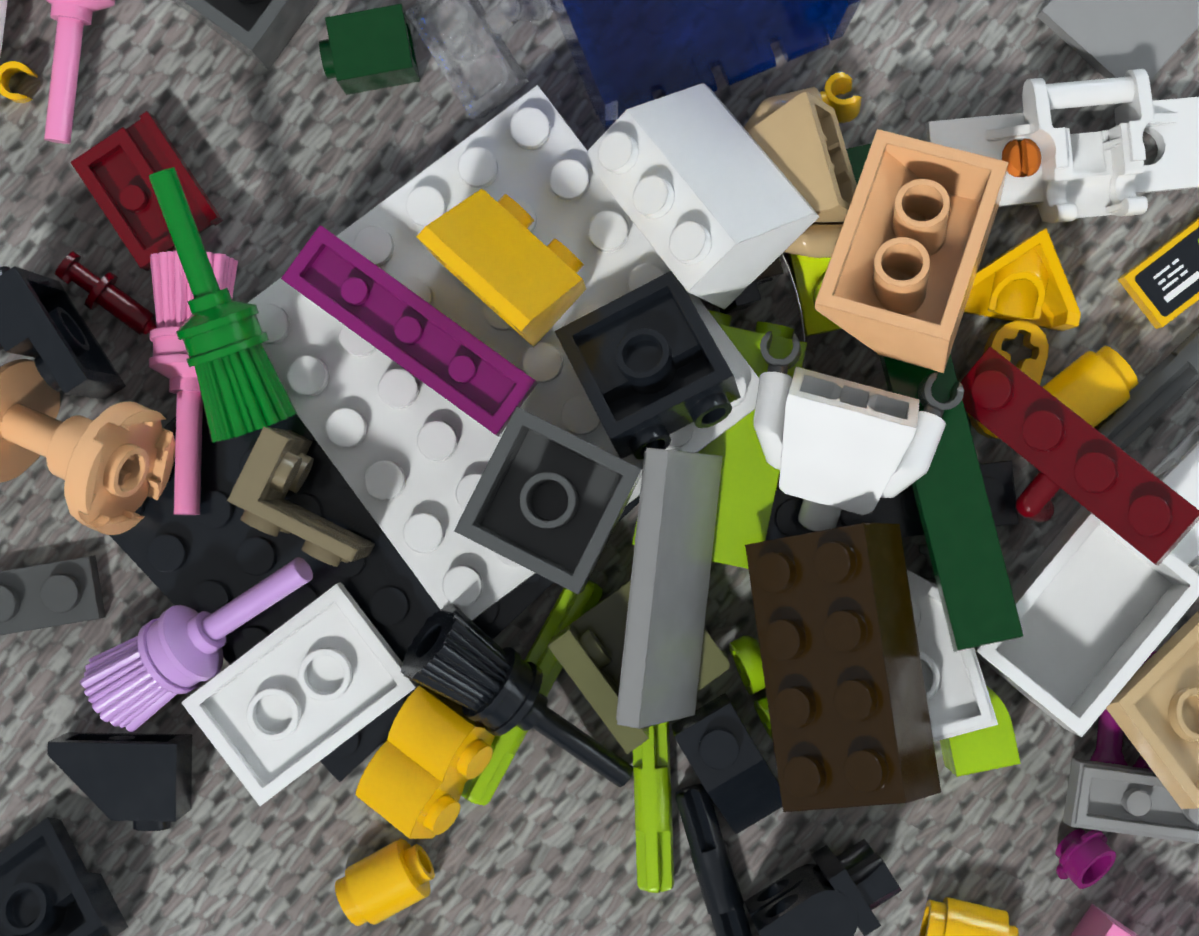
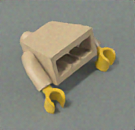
[744,72,862,258]

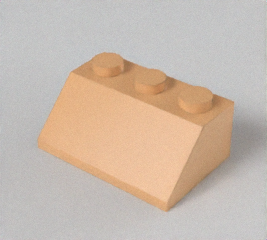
[815,129,1009,373]

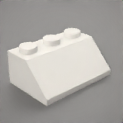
[587,83,820,309]

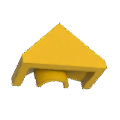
[964,228,1081,331]

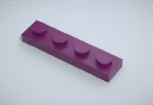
[281,225,538,437]

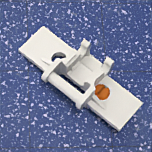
[926,69,1199,223]

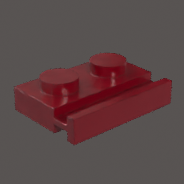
[71,111,223,271]

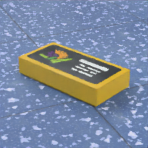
[1117,217,1199,329]

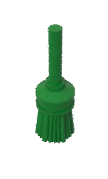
[149,167,297,442]

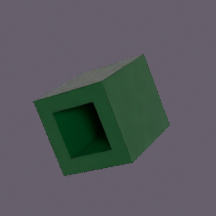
[319,3,420,95]

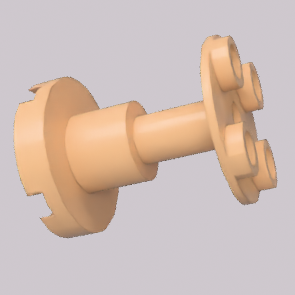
[0,359,175,535]

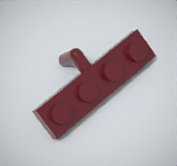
[960,347,1199,566]

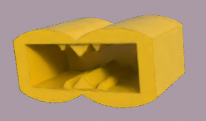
[355,685,495,839]

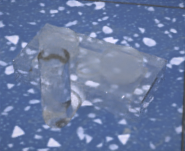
[406,0,553,120]

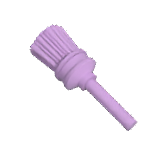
[80,557,313,732]

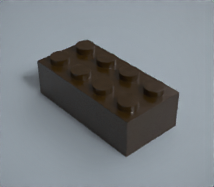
[745,523,941,812]

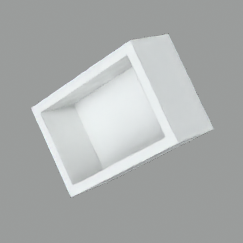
[974,506,1199,737]

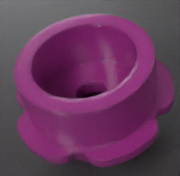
[1055,829,1116,889]

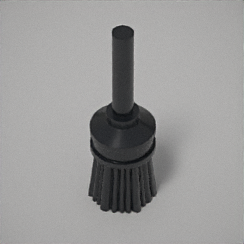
[401,603,633,787]

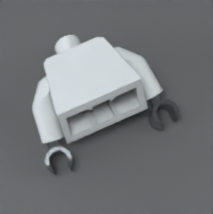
[753,331,964,532]

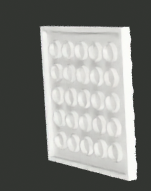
[248,85,760,621]

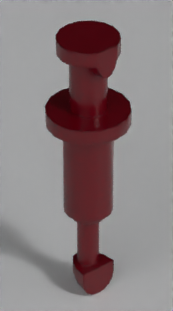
[54,251,157,335]

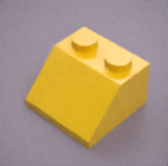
[416,189,586,348]

